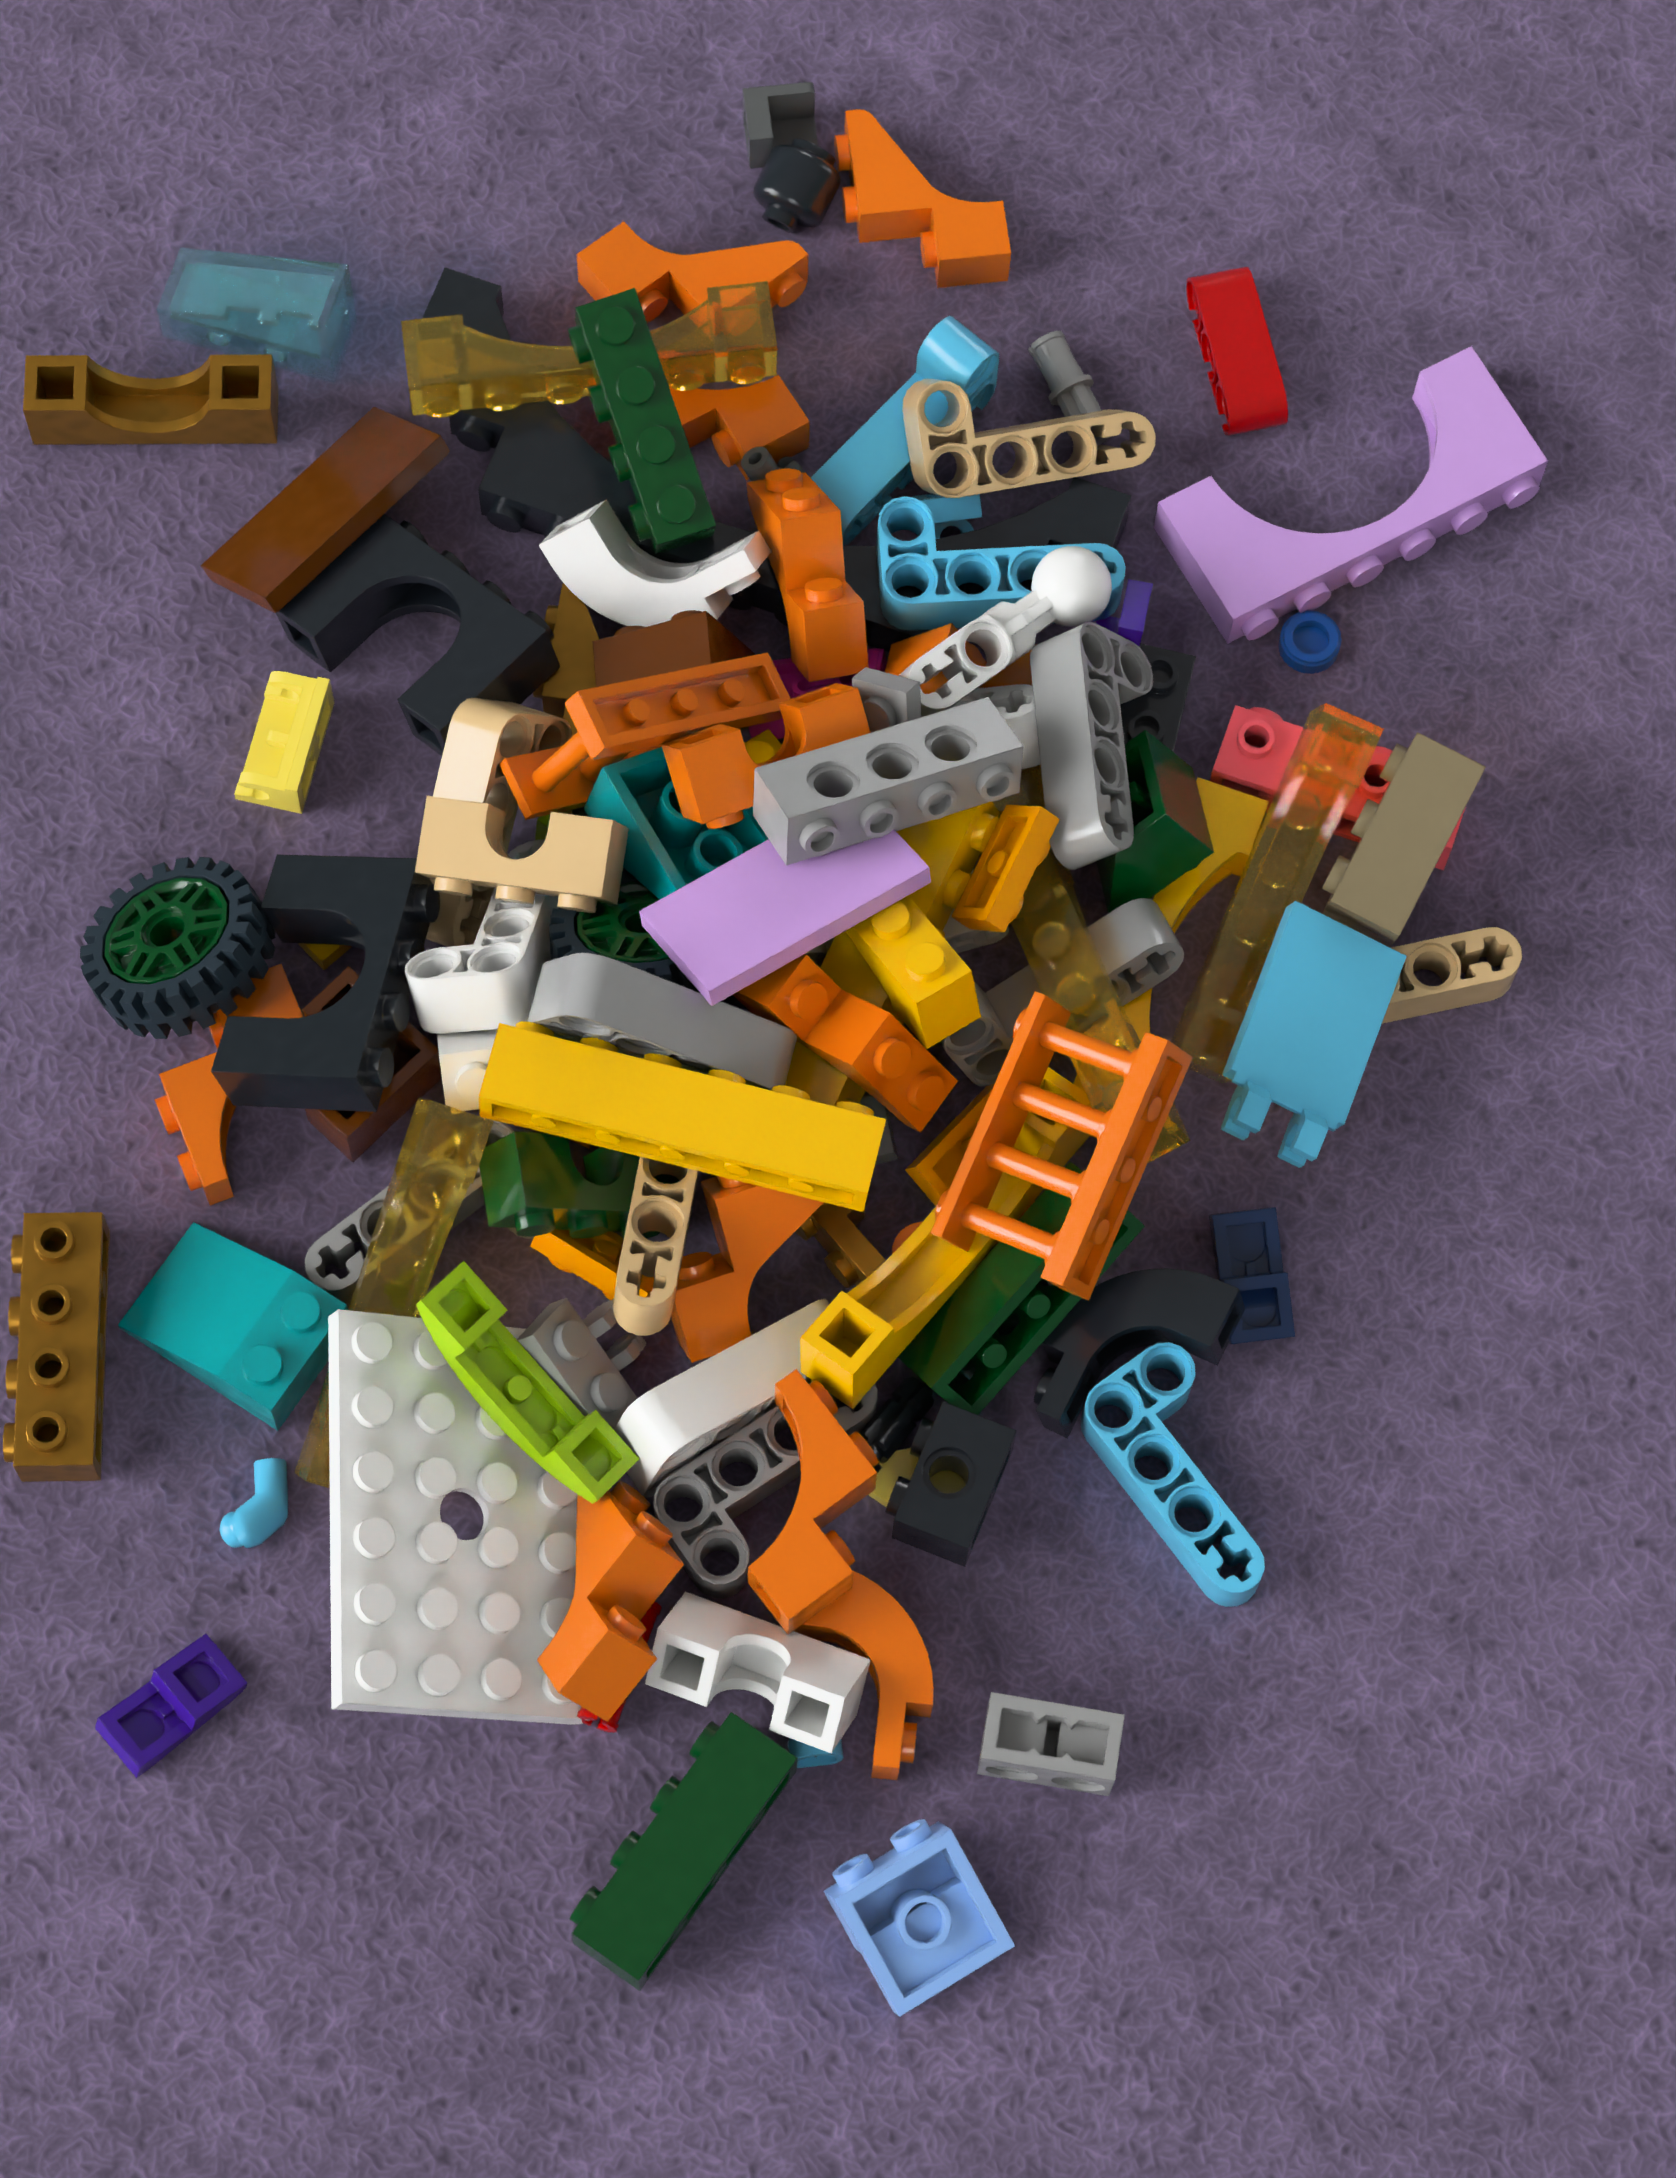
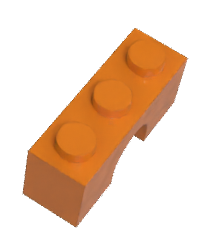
[661,683,871,829]

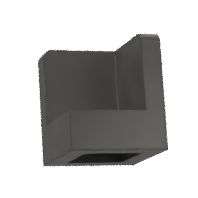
[743,82,818,169]

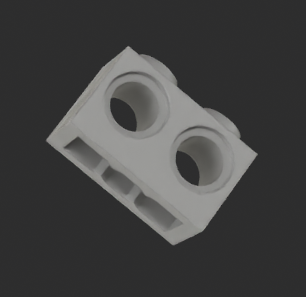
[977,1692,1125,1796]

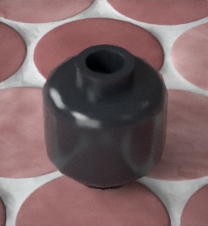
[753,138,841,233]

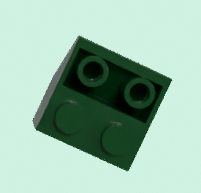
[1096,730,1214,914]

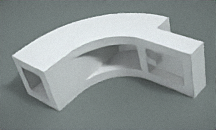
[539,499,771,627]

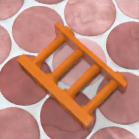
[499,652,791,820]
[931,991,1193,1300]

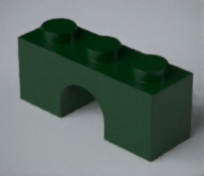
[477,1131,679,1239]

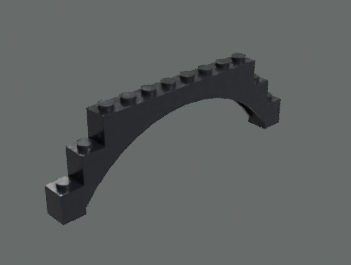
[418,267,1131,652]

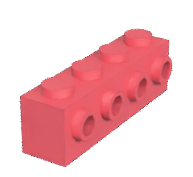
[1210,705,1466,871]

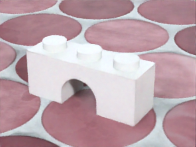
[645,1592,870,1753]

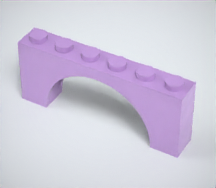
[1154,346,1548,644]

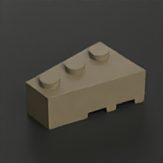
[1322,732,1486,947]

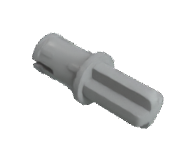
[1028,330,1110,445]

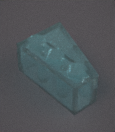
[157,247,357,383]

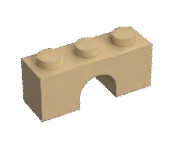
[415,796,629,913]

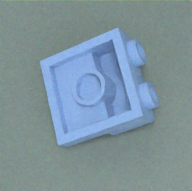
[824,1819,1015,2017]

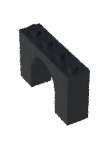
[276,514,561,756]
[211,854,440,1112]

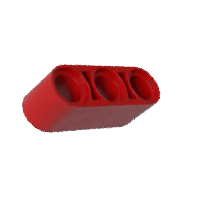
[1186,267,1288,436]

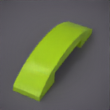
[416,1261,639,1504]

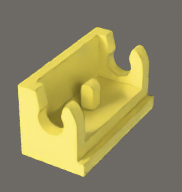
[234,671,334,814]

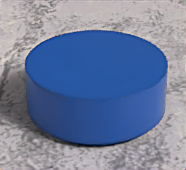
[1278,610,1341,674]

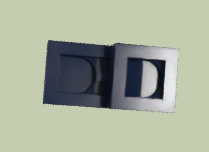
[1209,1207,1295,1344]

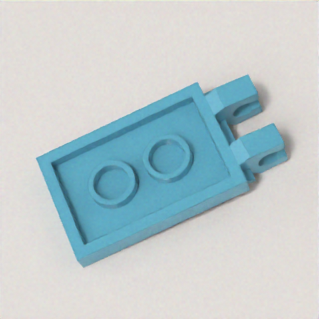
[1220,901,1407,1168]

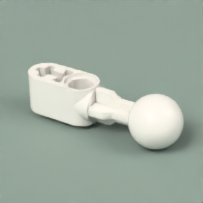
[898,546,1112,717]

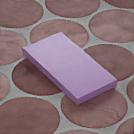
[639,829,931,1006]

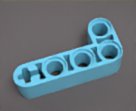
[811,316,999,546]
[876,496,1126,630]
[1081,1342,1265,1607]

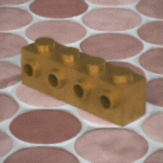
[3,1212,110,1482]

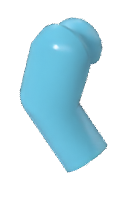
[220,1458,288,1548]

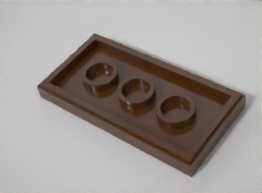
[201,407,450,613]

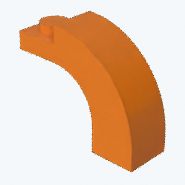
[780,1570,934,1781]

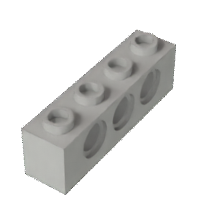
[753,697,1024,866]

